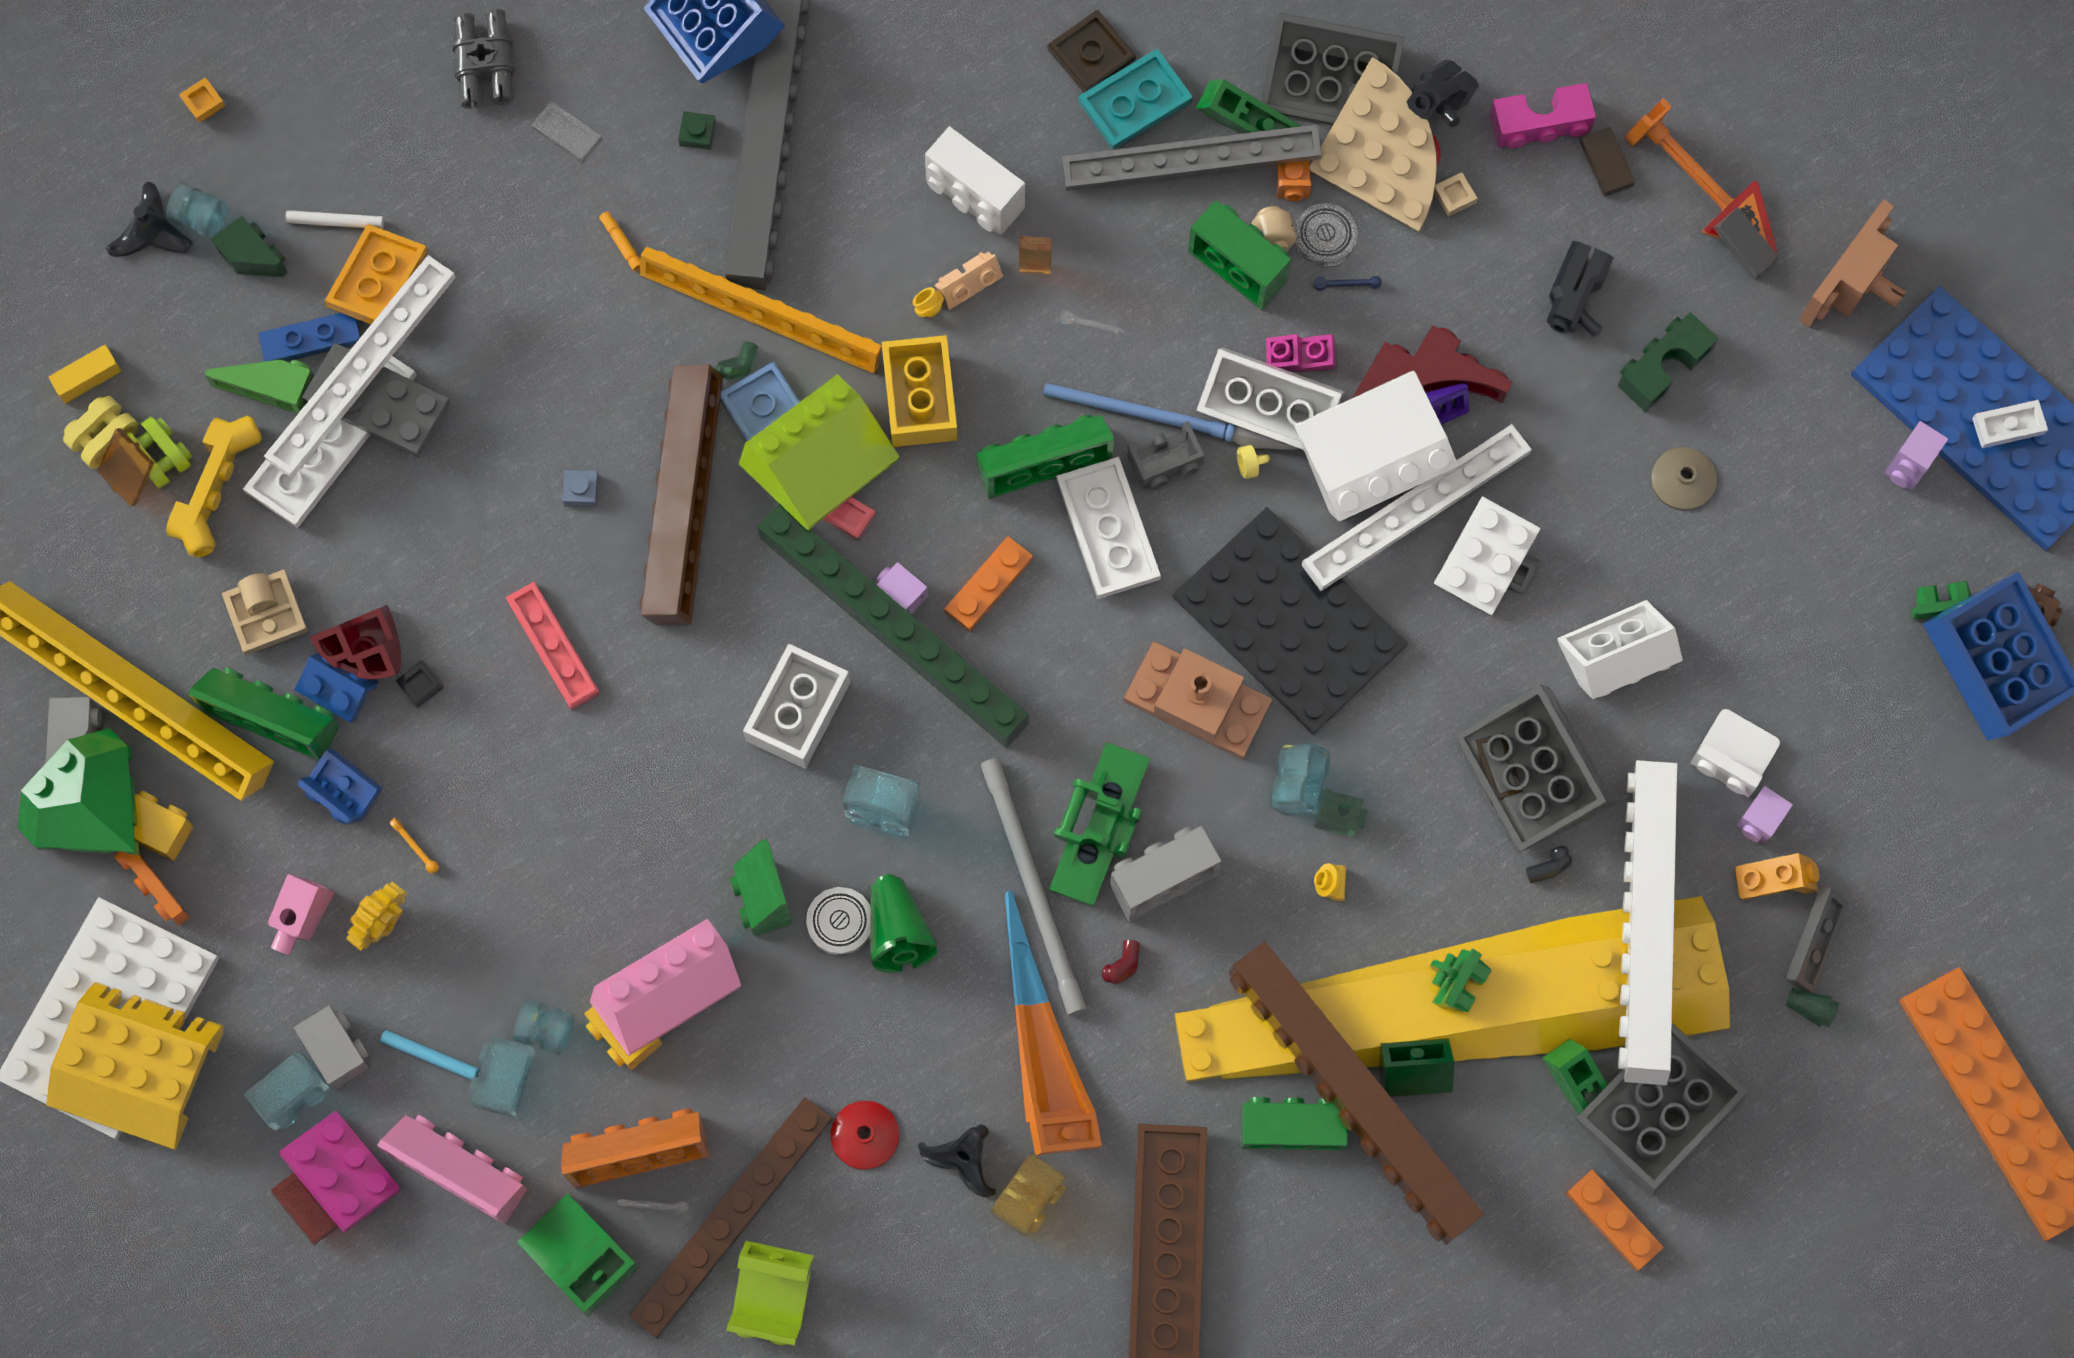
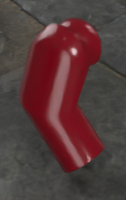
[1102,940,1140,984]

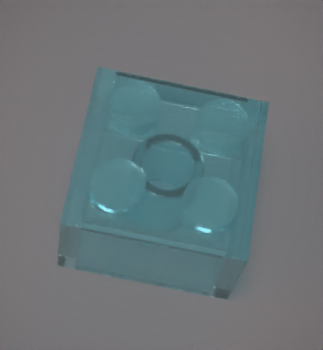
[842,764,921,838]

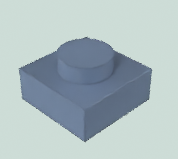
[562,470,599,506]

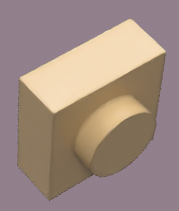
[1434,172,1478,217]

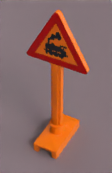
[1624,98,1777,253]

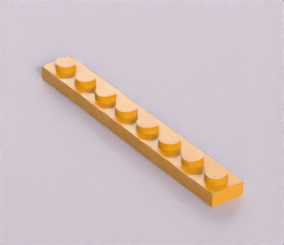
[640,246,882,374]

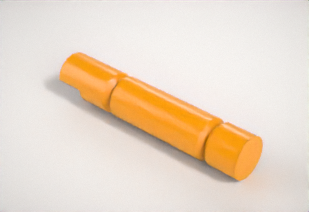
[599,211,640,272]

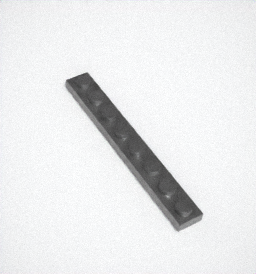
[1062,124,1321,191]

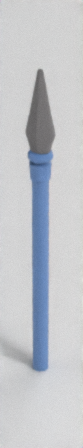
[1043,383,1297,450]

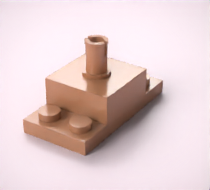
[1799,199,1907,328]
[1123,641,1273,760]

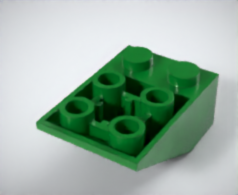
[517,1193,639,1317]

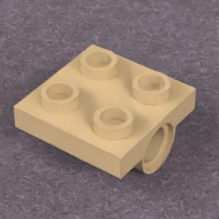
[221,570,308,656]

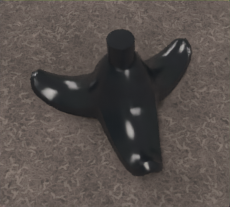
[106,182,193,257]
[918,1124,996,1197]

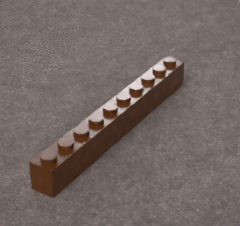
[1229,941,1484,1245]

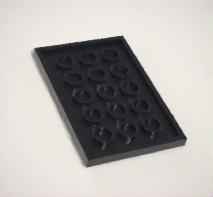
[1173,507,1408,735]

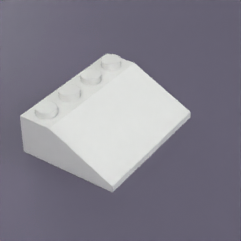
[1294,371,1459,521]

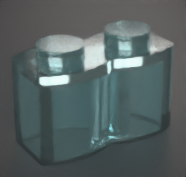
[1270,743,1330,816]

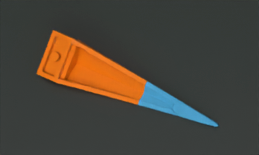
[1005,890,1102,1156]

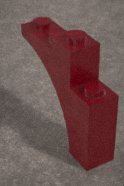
[1352,325,1512,403]

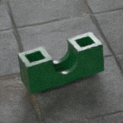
[1618,312,1719,413]

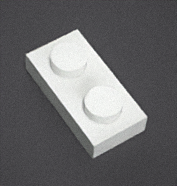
[1972,400,2048,448]

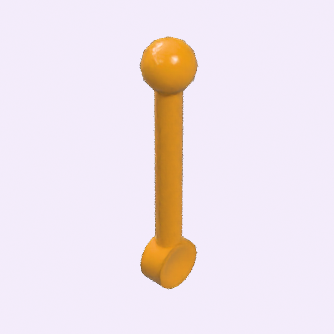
[390,818,439,874]

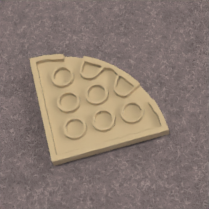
[1309,57,1437,233]

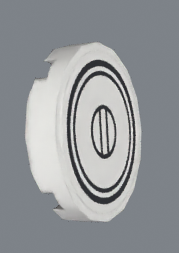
[806,887,871,955]

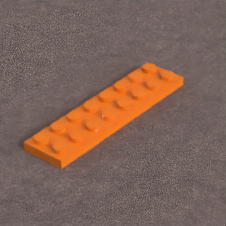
[1899,967,2074,1241]

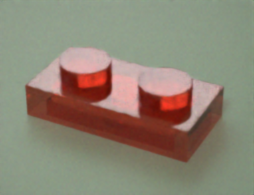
[271,1172,338,1246]

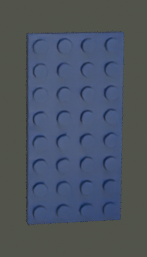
[1851,286,2074,552]

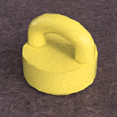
[1237,445,1270,479]

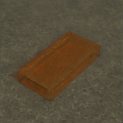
[1019,236,1052,274]

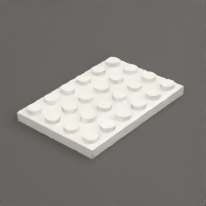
[0,897,219,1140]

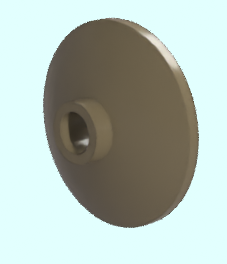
[1651,447,1717,510]

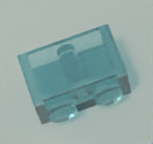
[468,1036,535,1118]
[243,1050,329,1131]

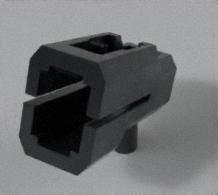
[1407,60,1479,128]
[1546,241,1614,337]

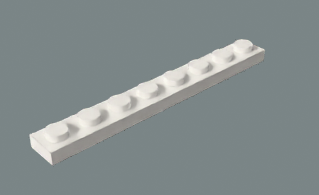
[264,255,456,478]
[1302,424,1532,591]

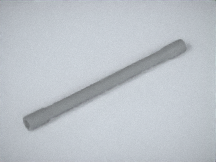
[981,758,1087,1016]

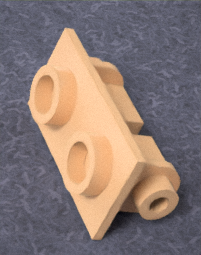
[934,252,1003,310]

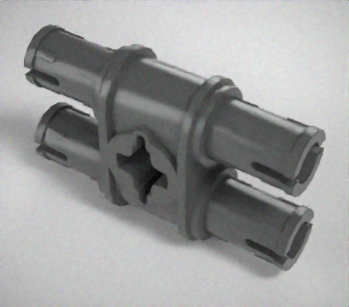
[452,9,515,109]

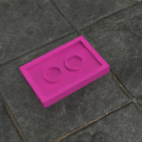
[280,1111,400,1233]

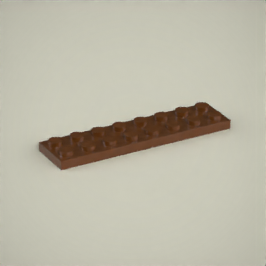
[1129,1124,1207,1358]

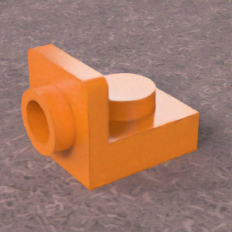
[1277,160,1311,202]

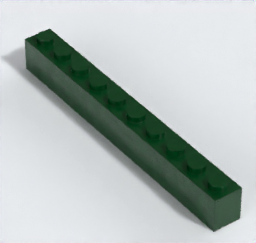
[757,503,1029,748]

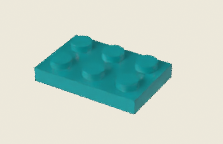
[1078,48,1193,150]

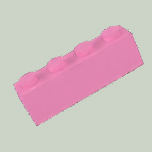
[590,919,741,1056]
[377,1115,527,1225]

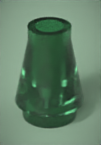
[1786,988,1840,1028]

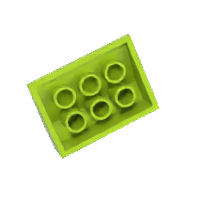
[739,374,900,530]

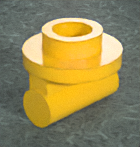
[1314,863,1346,901]

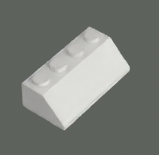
[1196,347,1345,450]

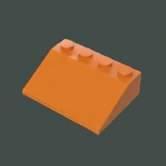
[561,1109,710,1189]

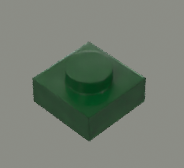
[678,111,716,150]

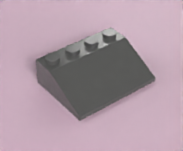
[1261,12,1405,123]
[1455,685,1615,852]
[1576,1023,1748,1198]

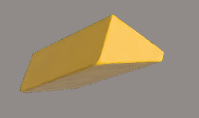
[49,344,122,404]

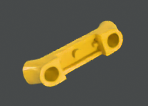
[166,415,262,558]

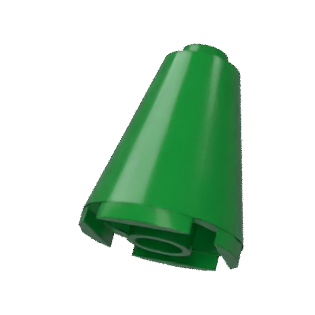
[870,874,938,973]

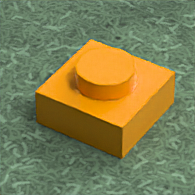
[179,77,225,123]

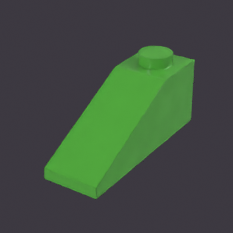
[205,360,314,414]

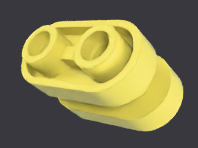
[63,396,139,469]

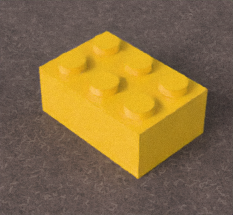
[882,335,958,447]

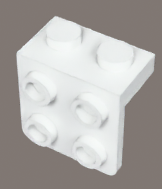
[1690,709,1780,797]

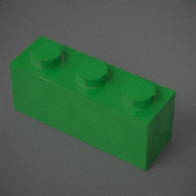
[1241,1097,1347,1151]

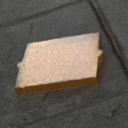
[97,428,154,507]

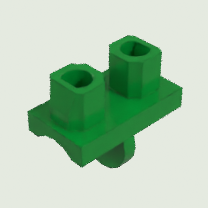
[1911,581,1971,620]
[1430,949,1492,1012]

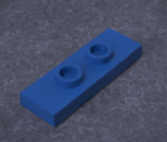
[258,313,361,362]

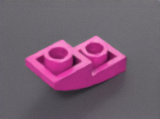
[1266,334,1336,372]

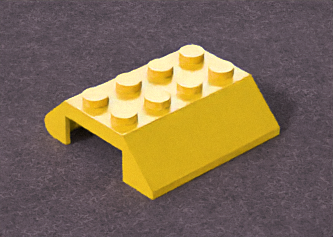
[46,982,224,1150]

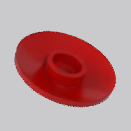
[831,1101,899,1170]

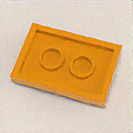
[325,224,428,324]

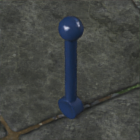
[1314,276,1382,291]

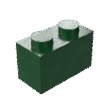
[1379,1038,1455,1097]

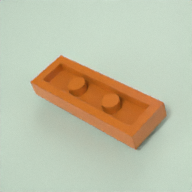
[944,536,1033,632]
[113,851,190,926]
[1565,1169,1664,1272]

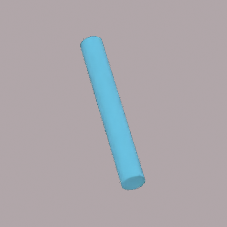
[380,1030,480,1081]

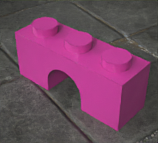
[1490,83,1596,148]

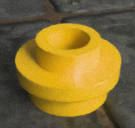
[913,287,944,317]

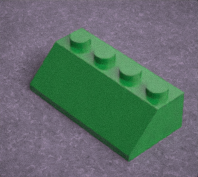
[976,415,1114,499]
[188,667,340,761]

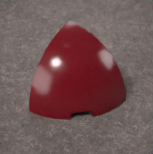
[310,604,401,679]

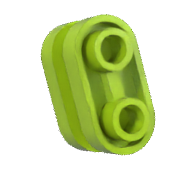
[119,416,192,490]

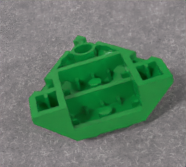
[17,728,139,855]

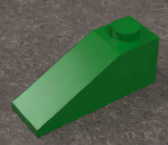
[1196,79,1301,134]
[1542,1039,1608,1114]

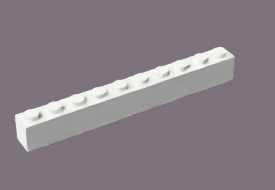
[1618,760,1677,1085]

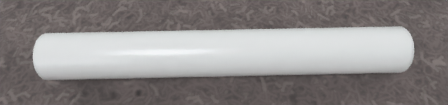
[286,210,384,229]

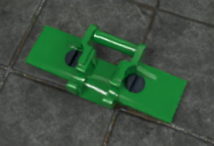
[1049,742,1150,907]

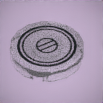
[1294,203,1358,267]

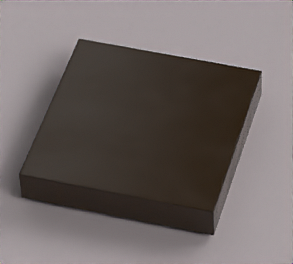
[1047,10,1136,92]

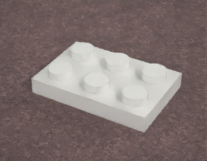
[1434,496,1541,615]

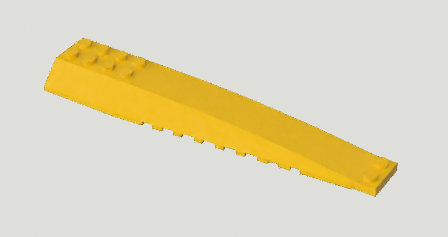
[1174,896,1730,1082]

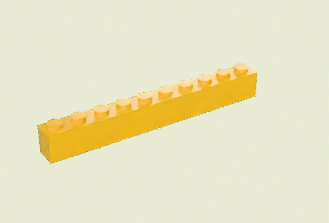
[0,581,274,801]

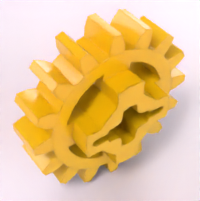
[346,882,407,951]

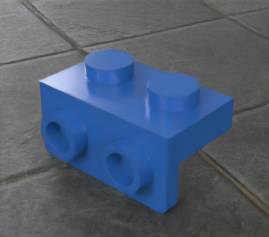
[295,652,379,723]
[298,748,383,824]

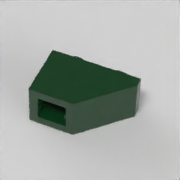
[211,216,287,277]

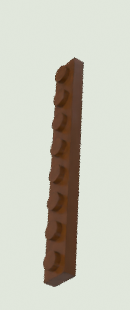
[629,1097,832,1338]

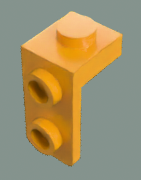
[1735,853,1820,900]

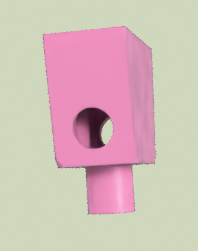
[268,874,335,955]

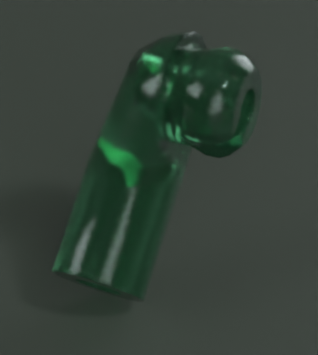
[715,341,759,380]

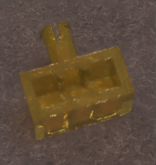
[991,1153,1066,1238]

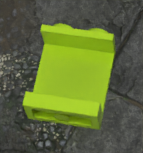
[726,1241,814,1346]

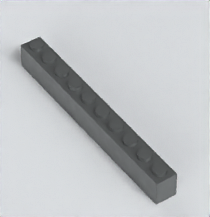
[725,0,810,290]

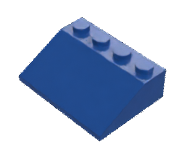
[643,0,785,84]
[1923,571,2074,741]

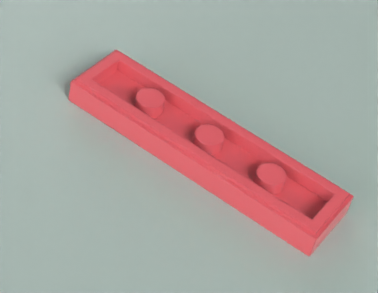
[506,581,600,710]

